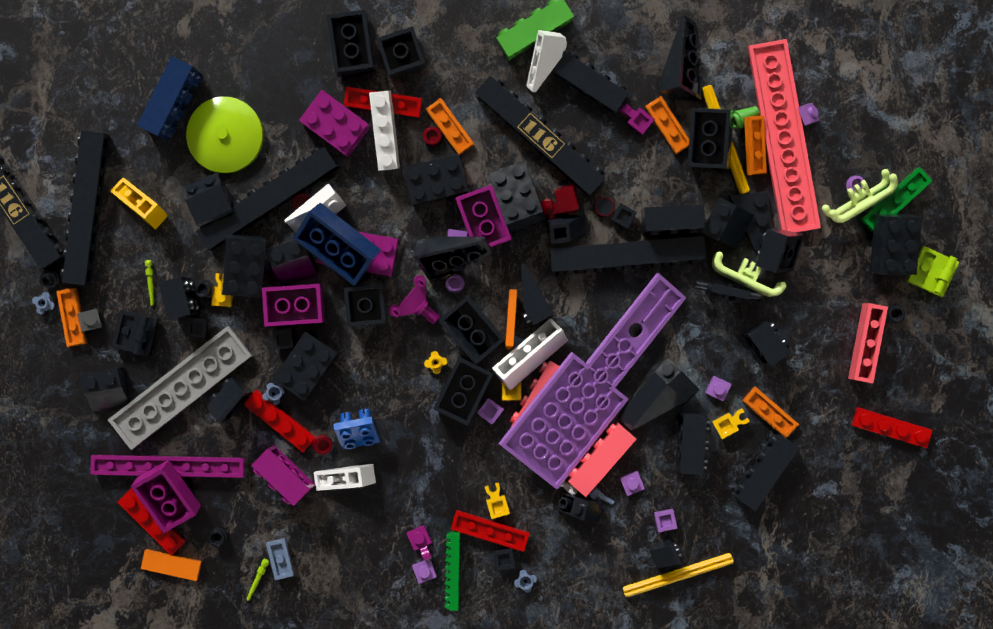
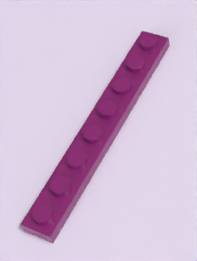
[91,455,245,478]

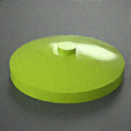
[186,97,264,174]

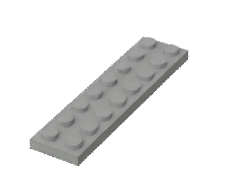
[108,326,253,450]

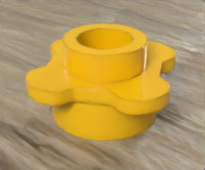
[424,351,447,374]

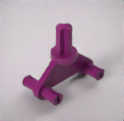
[389,275,440,324]

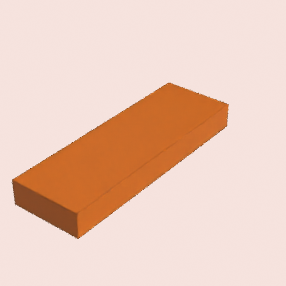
[645,96,689,155]
[426,98,475,155]
[744,115,767,175]
[56,288,88,347]
[505,289,517,350]
[742,386,799,439]
[141,549,202,581]

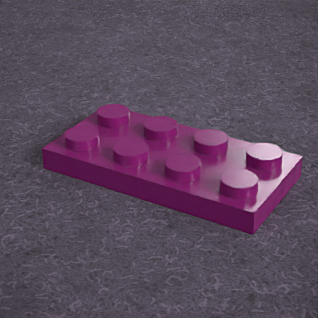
[316,232,399,277]

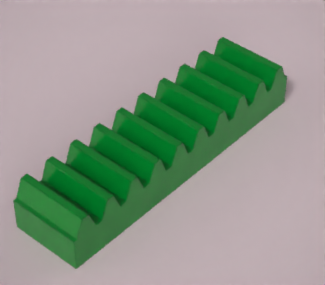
[860,167,932,233]
[445,530,460,611]

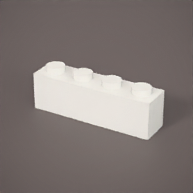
[369,90,400,171]
[492,318,568,390]

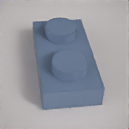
[266,537,295,580]

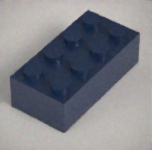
[137,56,202,141]
[293,203,382,286]

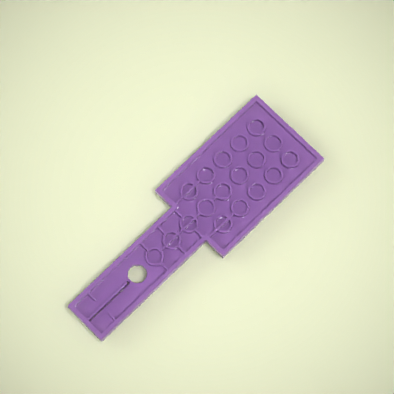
[499,273,686,489]

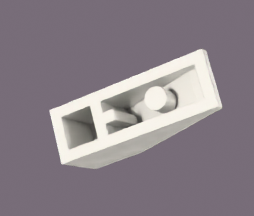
[526,30,567,92]
[284,184,346,233]
[314,464,376,491]

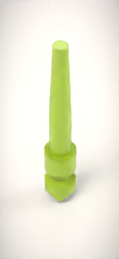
[145,260,154,305]
[246,558,269,601]

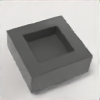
[77,309,102,332]

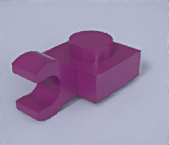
[620,104,655,135]
[406,525,433,561]

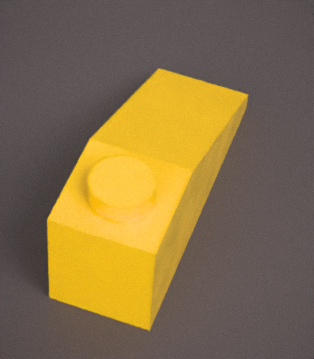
[110,178,169,230]

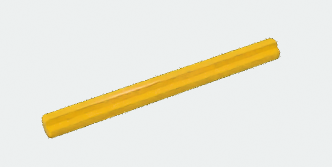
[703,85,750,194]
[623,553,734,597]

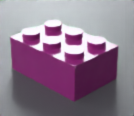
[299,90,371,158]
[456,185,512,248]
[262,284,326,327]
[251,445,315,506]
[131,460,201,533]

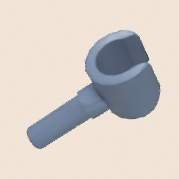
[589,487,614,505]

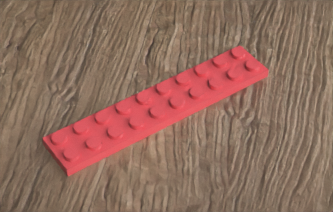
[748,39,821,233]

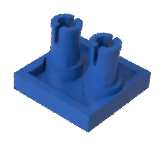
[334,409,380,449]

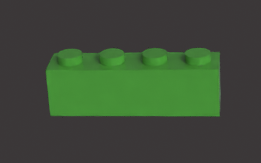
[496,0,574,61]

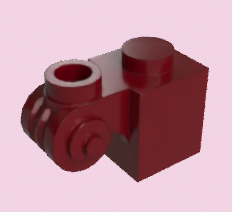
[541,184,580,219]

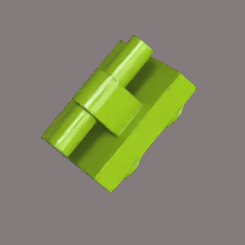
[906,246,959,297]

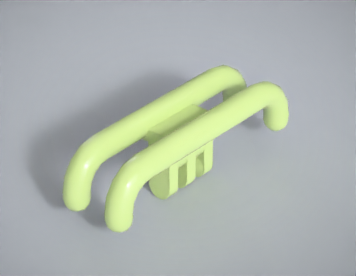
[822,169,898,223]
[712,252,786,297]

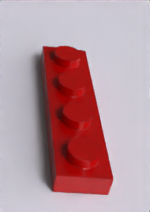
[344,86,422,117]
[244,390,316,452]
[852,407,933,448]
[117,488,186,556]
[451,510,530,552]

